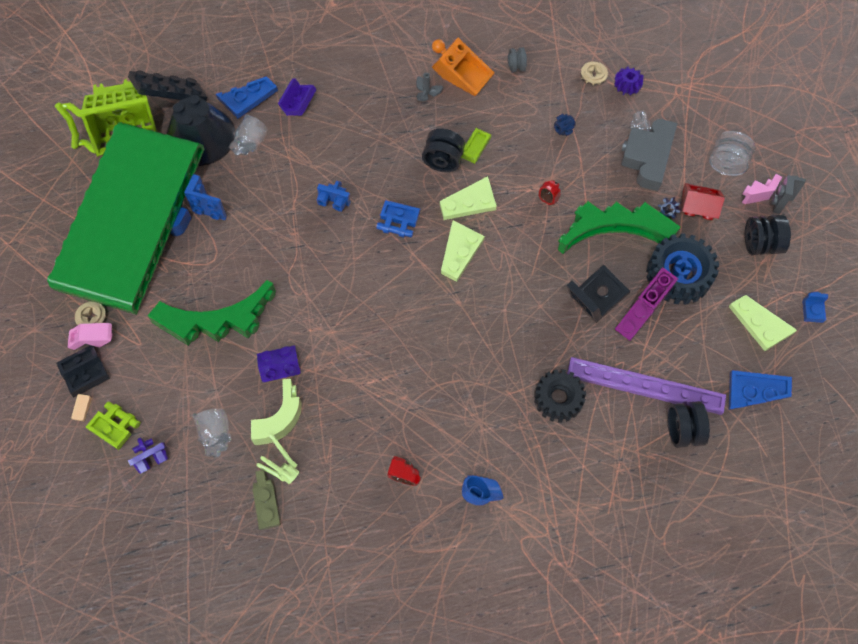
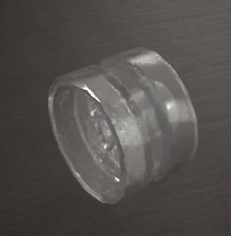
[709,131,755,176]

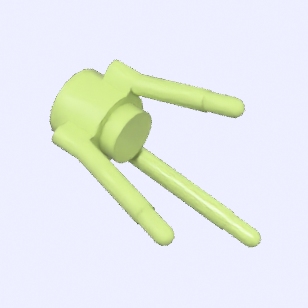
[257,433,299,484]

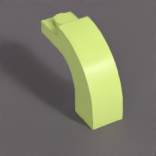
[251,379,302,445]

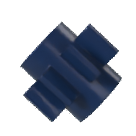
[554,114,576,136]
[658,197,682,219]

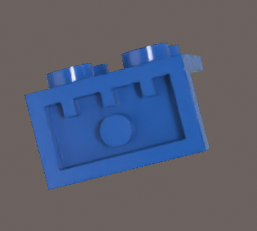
[184,174,227,220]

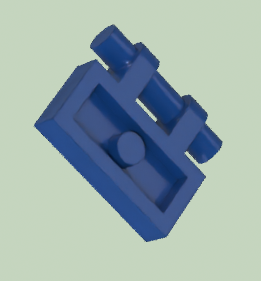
[377,200,420,238]

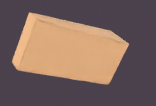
[71,394,92,422]

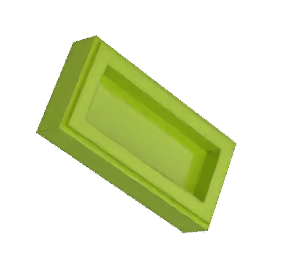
[461,128,491,164]

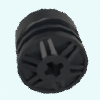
[744,215,791,256]

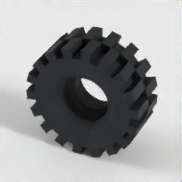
[534,369,586,423]

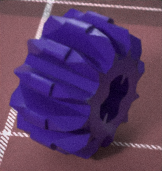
[614,66,644,96]

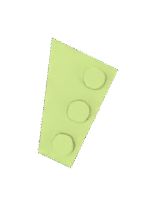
[440,176,497,220]
[441,220,485,282]
[729,295,797,351]

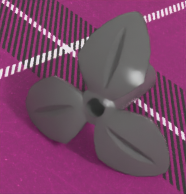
[416,72,443,101]

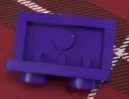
[278,78,317,116]
[257,345,301,382]

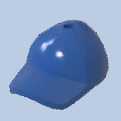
[462,475,504,506]

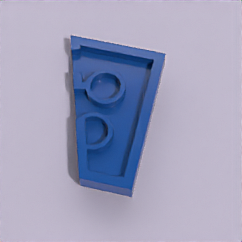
[728,370,792,410]

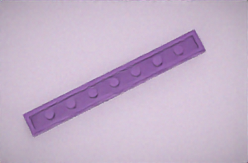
[567,357,726,415]

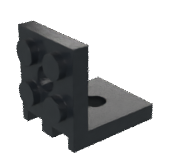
[566,265,630,323]

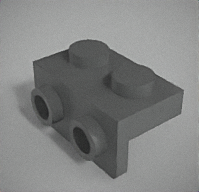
[771,175,806,214]

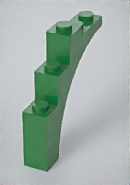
[558,201,681,254]
[147,280,276,346]

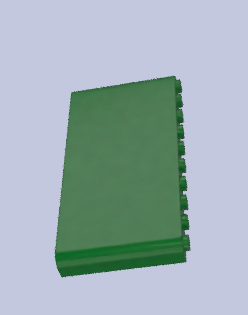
[47,122,204,315]

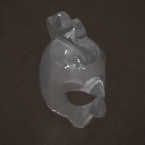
[229,114,268,155]
[192,409,231,457]

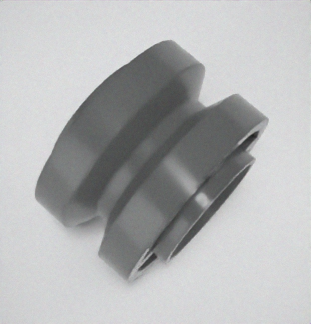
[508,47,527,73]

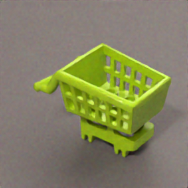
[55,79,157,157]

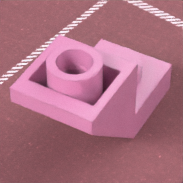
[742,174,782,204]
[68,323,113,350]

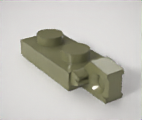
[253,470,281,530]

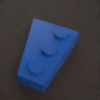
[216,76,278,119]

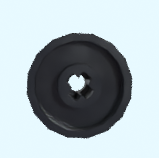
[422,128,465,172]
[667,401,710,448]

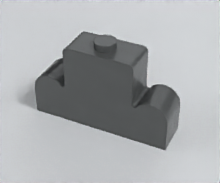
[621,119,677,191]

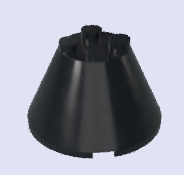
[166,95,236,166]

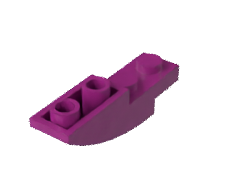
[615,267,678,341]

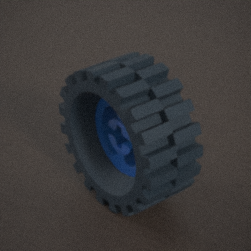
[646,233,719,305]

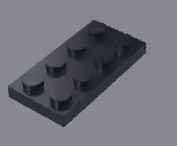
[128,70,207,101]

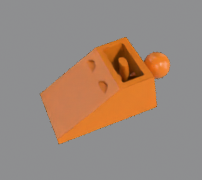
[432,38,495,96]

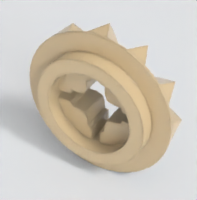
[581,62,608,85]
[75,302,106,325]

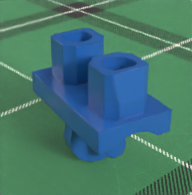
[317,181,351,212]

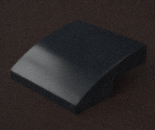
[56,345,110,398]

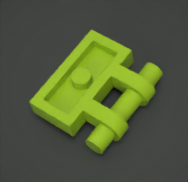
[86,402,140,450]

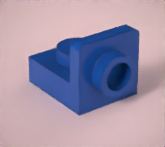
[802,292,828,323]

